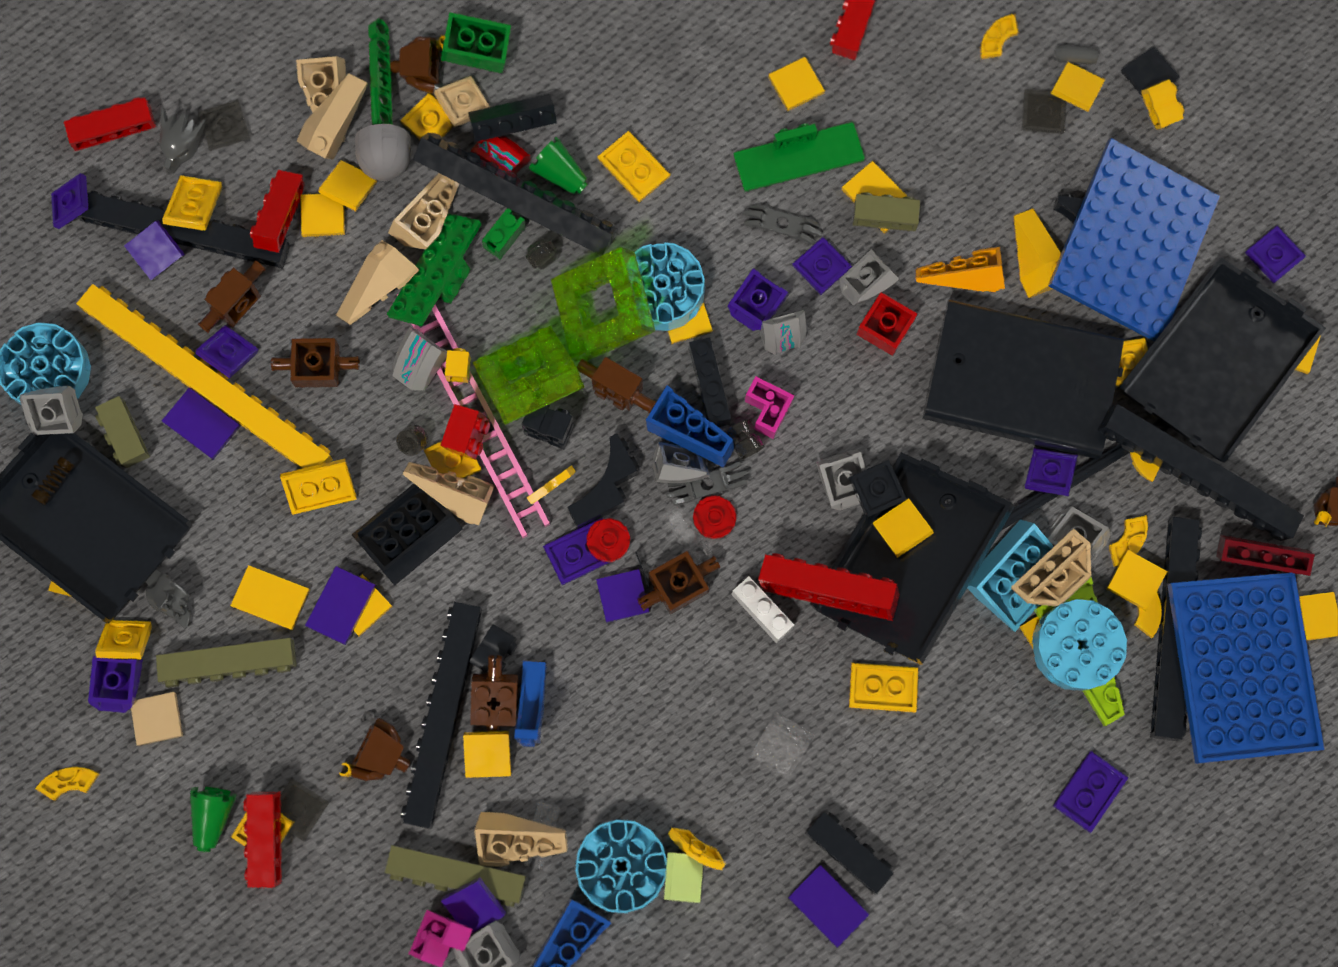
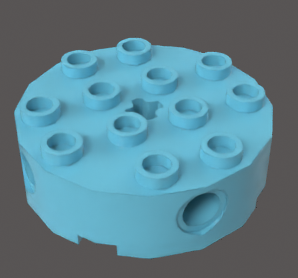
[619,242,705,331]
[0,322,91,405]
[1032,599,1127,691]
[576,820,667,913]

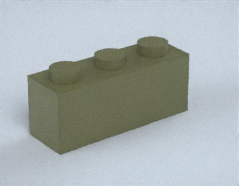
[852,192,920,232]
[95,396,150,468]

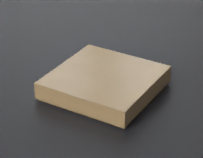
[434,76,490,127]
[131,692,183,746]

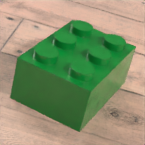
[441,12,511,73]

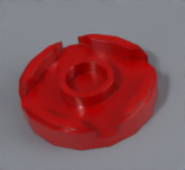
[693,495,737,539]
[587,518,630,562]

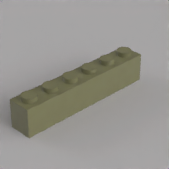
[156,638,296,687]
[385,845,527,907]

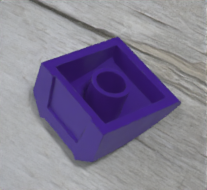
[728,268,789,331]
[88,656,143,713]

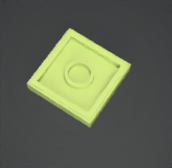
[664,853,703,903]

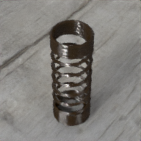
[31,457,74,505]

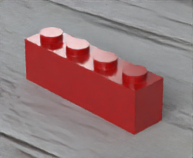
[830,0,876,60]
[63,97,156,151]
[250,170,304,253]
[243,792,282,888]

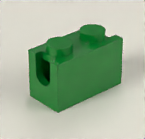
[482,208,526,260]

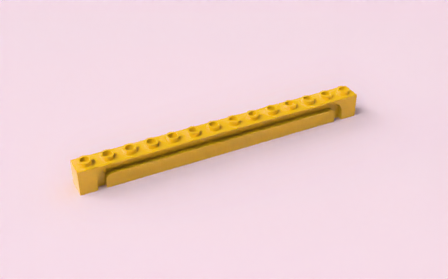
[76,284,333,469]

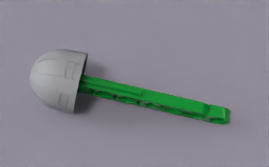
[355,19,411,181]

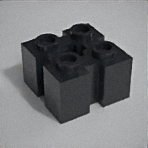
[521,400,574,450]

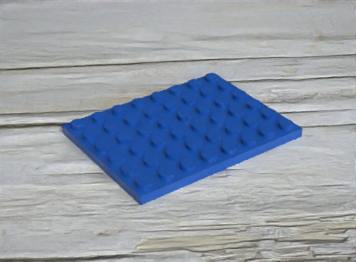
[1048,138,1220,342]
[1167,573,1324,764]

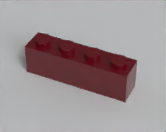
[1216,535,1315,576]

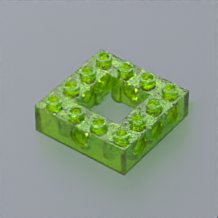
[551,247,655,361]
[472,326,585,425]

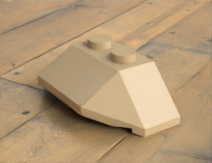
[1011,529,1091,606]

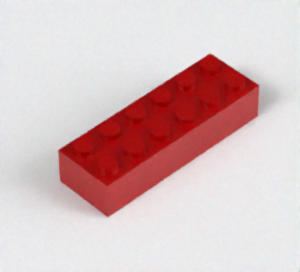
[758,553,899,621]

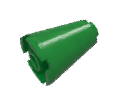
[529,137,588,194]
[190,787,237,852]

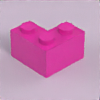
[745,376,795,439]
[409,910,473,967]

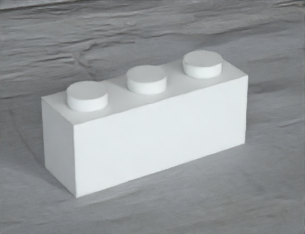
[732,576,794,643]

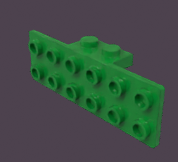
[733,122,865,192]
[387,213,482,326]

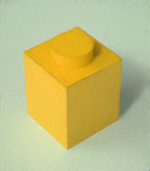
[445,348,471,383]

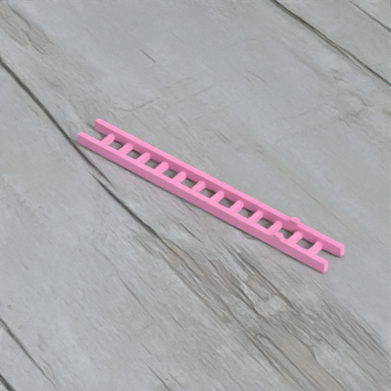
[397,295,550,538]

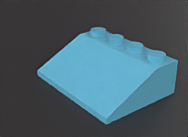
[968,520,1054,632]

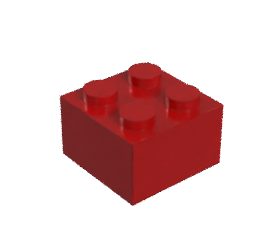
[856,292,918,356]
[440,404,490,460]

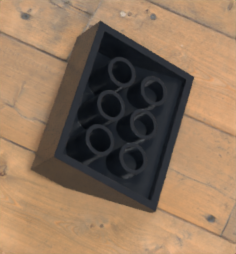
[352,484,463,586]

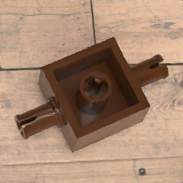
[198,261,266,333]
[271,338,360,388]
[576,357,657,413]
[637,551,720,615]
[470,655,518,732]

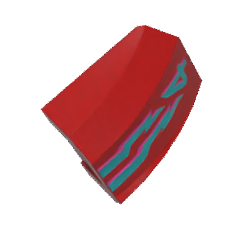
[471,136,531,174]

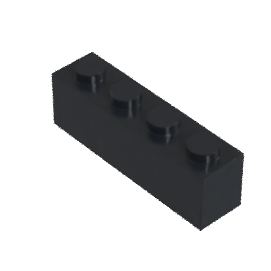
[468,94,557,142]
[689,337,731,427]
[805,812,894,895]

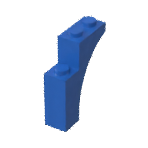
[514,661,547,747]

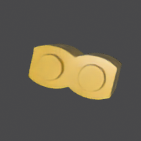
[1141,80,1184,129]

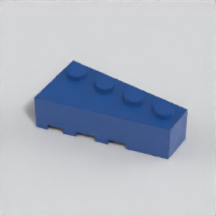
[646,385,734,468]
[531,899,611,967]

